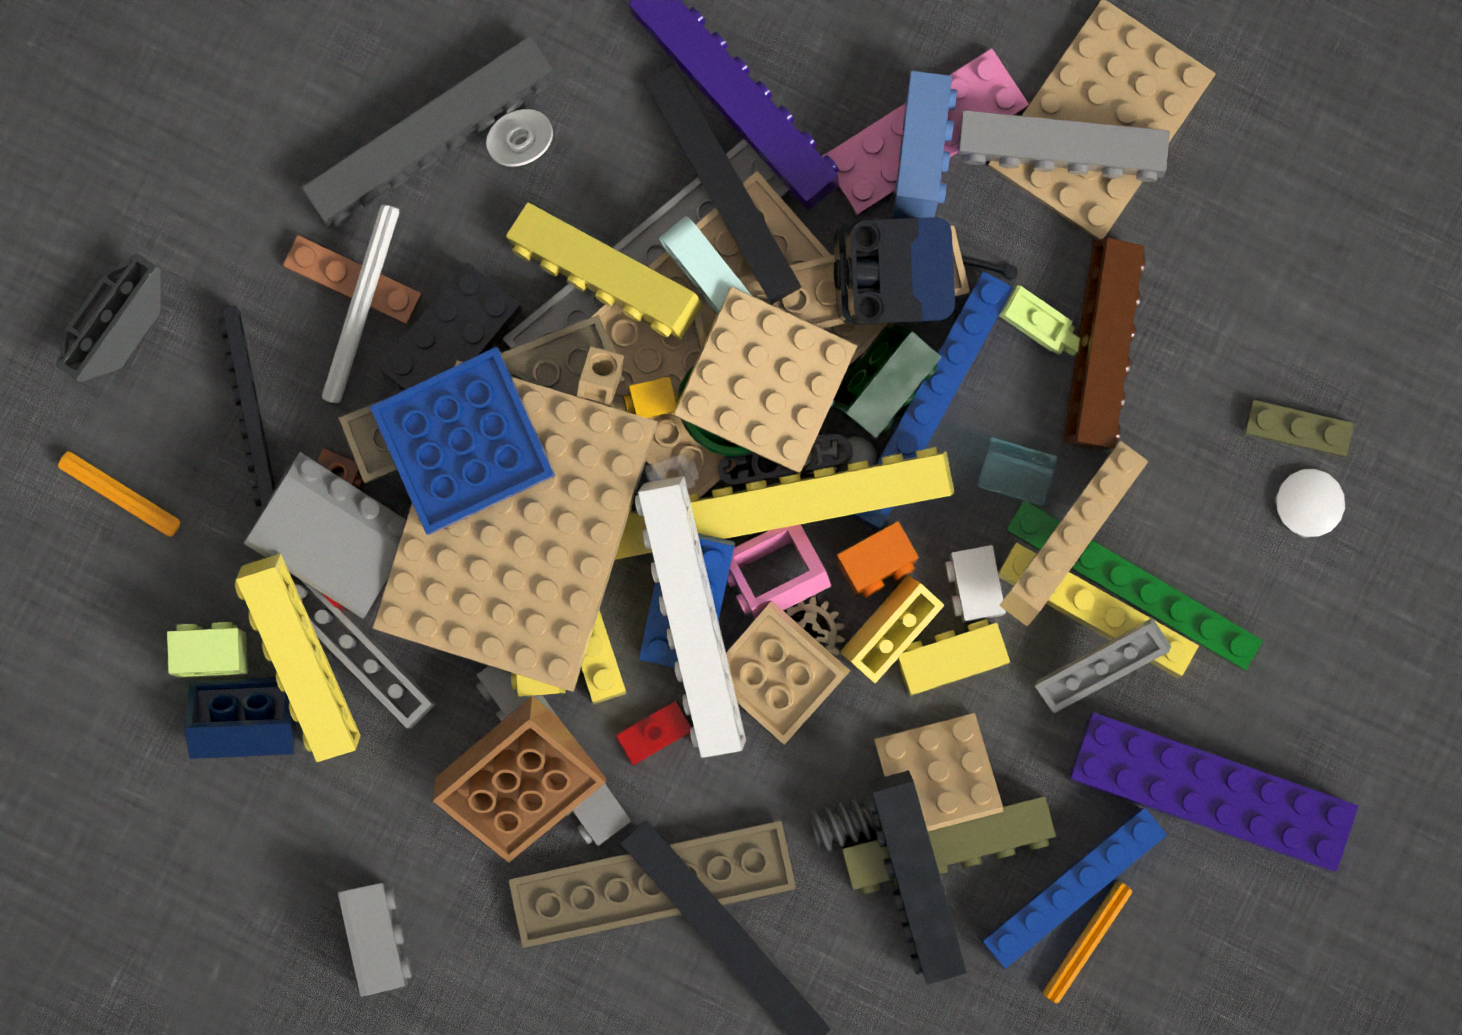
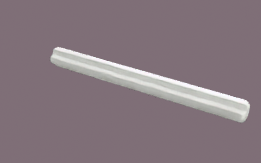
[322,204,399,404]

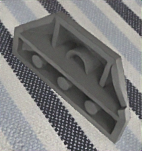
[56,253,161,382]

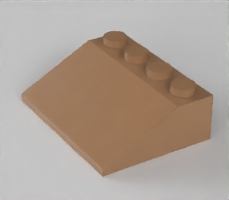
[432,696,606,863]

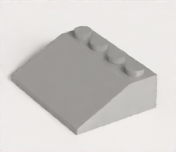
[244,452,407,618]

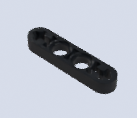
[718,434,853,486]

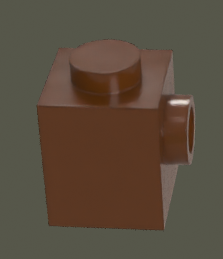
[316,448,364,491]

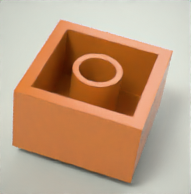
[835,521,919,598]

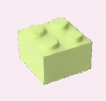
[167,622,248,677]

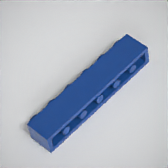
[980,808,1167,969]

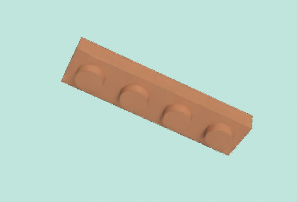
[283,235,422,326]

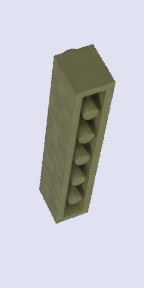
[841,796,1056,895]

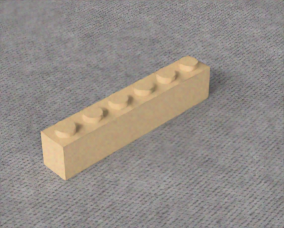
[999,441,1148,626]

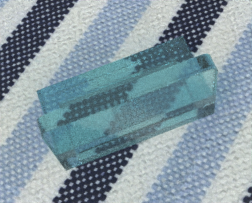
[978,437,1057,505]

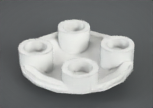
[1275,469,1345,538]

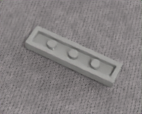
[1035,618,1171,713]

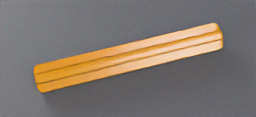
[58,451,181,537]
[1043,881,1132,1003]

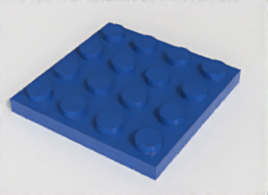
[370,347,556,535]

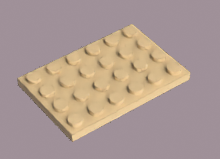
[988,0,1216,240]

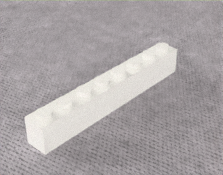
[635,476,746,758]

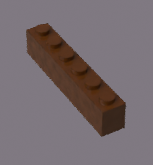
[1062,238,1145,451]

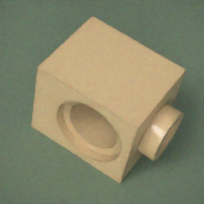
[577,346,624,407]

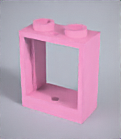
[727,524,831,619]

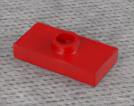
[616,701,691,766]

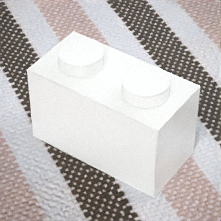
[945,545,1006,623]

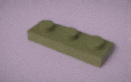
[1244,400,1354,458]

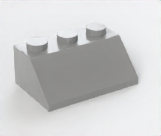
[338,883,412,997]

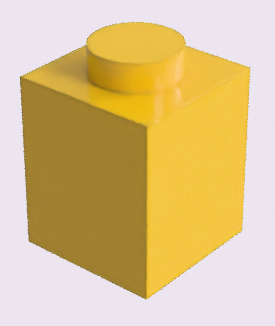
[623,376,677,419]

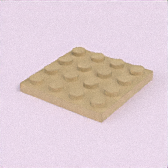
[672,287,857,473]

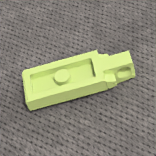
[999,285,1080,356]

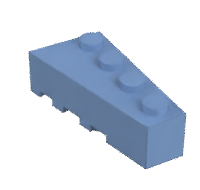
[891,71,957,219]

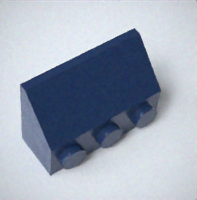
[184,677,296,759]

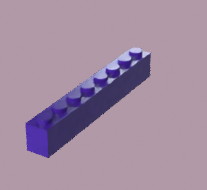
[628,0,840,211]

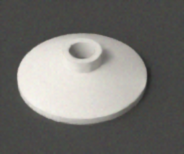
[486,109,553,166]

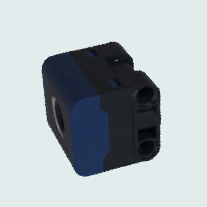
[833,217,955,325]

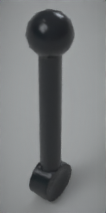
[962,256,1018,280]

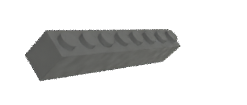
[301,36,555,227]

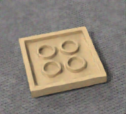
[726,601,850,745]
[874,713,1003,831]

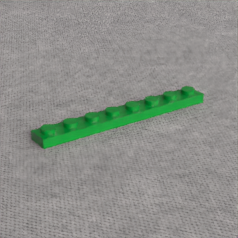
[1006,501,1263,671]

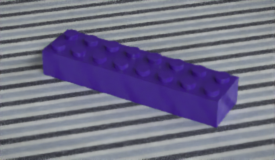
[1067,713,1359,872]

